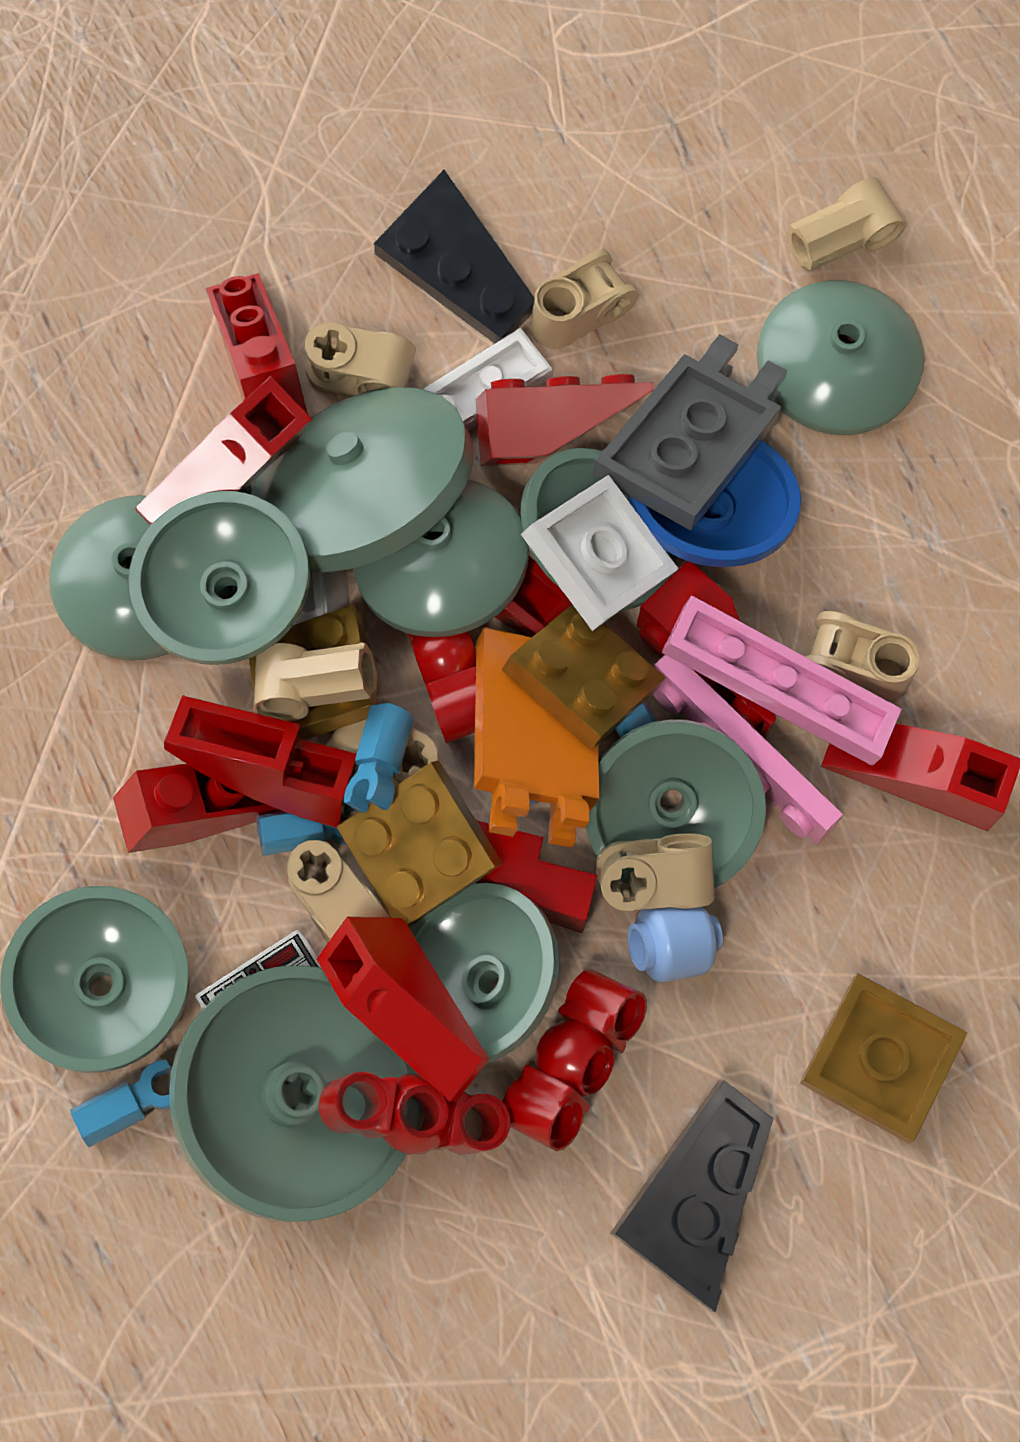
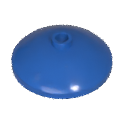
[628,441,801,567]

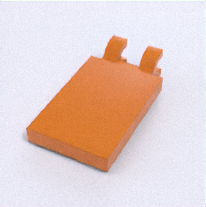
[474,628,599,848]

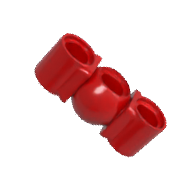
[407,631,476,744]
[502,969,647,1152]
[318,1072,511,1155]

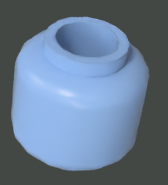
[627,906,723,982]

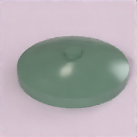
[251,387,474,572]
[169,965,420,1222]

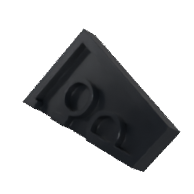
[374,169,534,344]
[610,1080,773,1313]

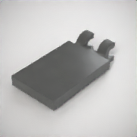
[592,334,787,531]

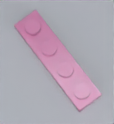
[662,596,901,765]
[653,655,843,845]

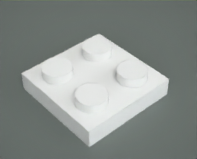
[521,475,678,631]

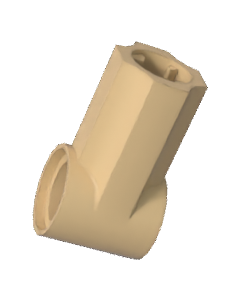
[787,177,906,271]
[253,643,377,722]

